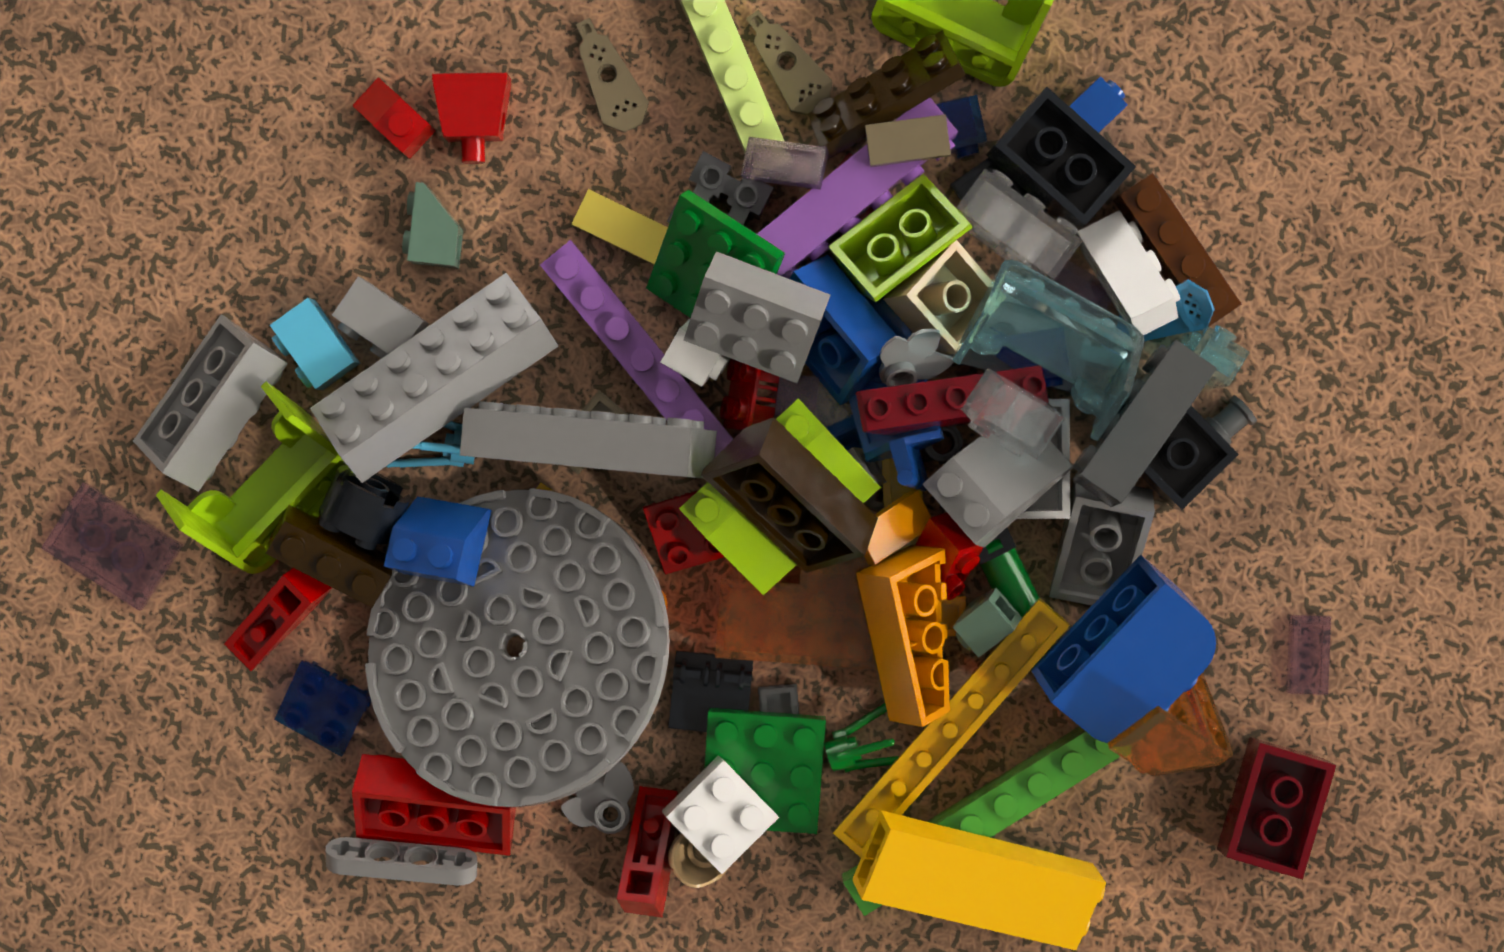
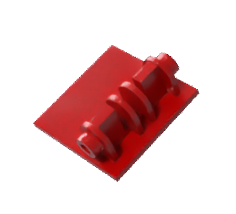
[720,359,780,430]
[643,490,724,575]

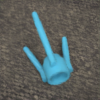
[386,421,475,468]

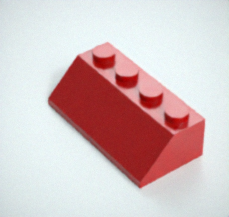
[352,754,516,856]

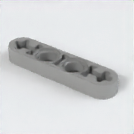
[325,837,477,886]

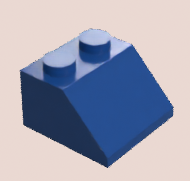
[384,496,492,587]

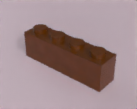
[1113,173,1242,327]

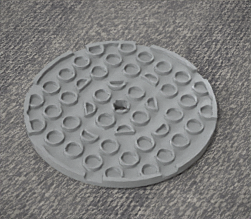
[365,488,670,807]

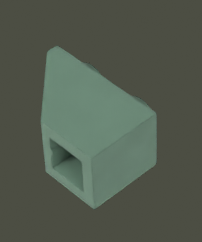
[402,182,464,269]
[953,588,1022,658]

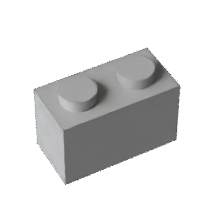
[332,276,429,359]

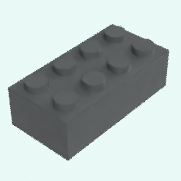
[1072,340,1217,507]

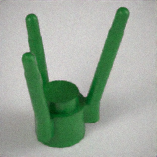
[824,703,899,773]

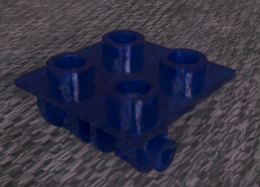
[274,660,372,757]

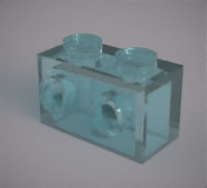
[1179,325,1250,389]

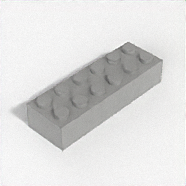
[310,273,558,483]
[460,401,717,478]

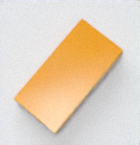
[864,490,931,565]

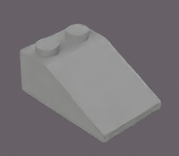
[923,411,1074,547]
[1049,481,1155,606]

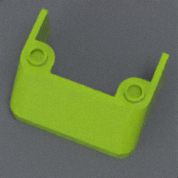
[871,0,1054,87]
[156,381,353,574]

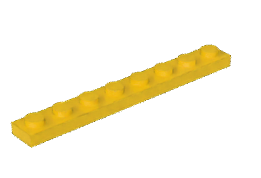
[833,598,1070,858]

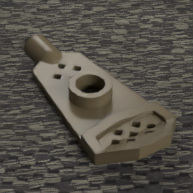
[746,9,832,115]
[576,18,649,133]

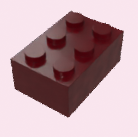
[1217,737,1337,880]

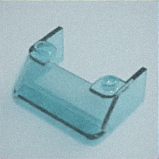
[952,260,1145,441]

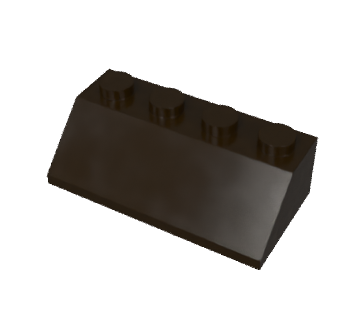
[701,417,878,573]

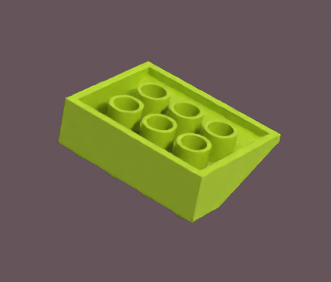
[679,398,881,595]

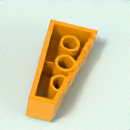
[856,545,950,727]

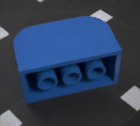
[1031,555,1216,744]

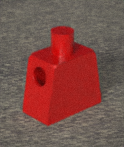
[432,72,511,164]

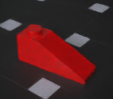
[224,568,332,671]
[616,786,679,918]

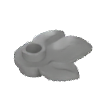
[879,329,954,387]
[561,761,634,834]

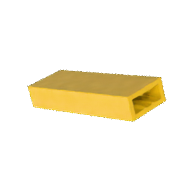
[852,810,1106,950]

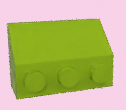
[828,174,972,302]

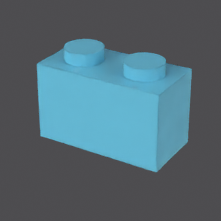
[270,298,361,390]

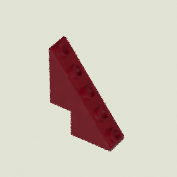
[856,365,1049,436]

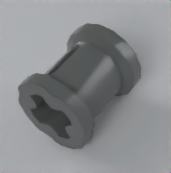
[1205,395,1257,445]

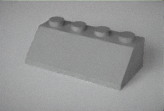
[133,314,288,492]

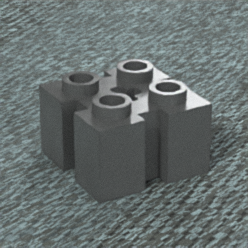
[667,151,774,231]

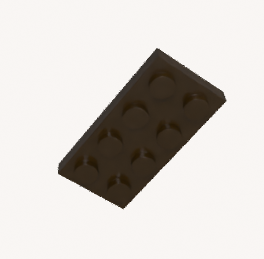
[808,30,966,160]

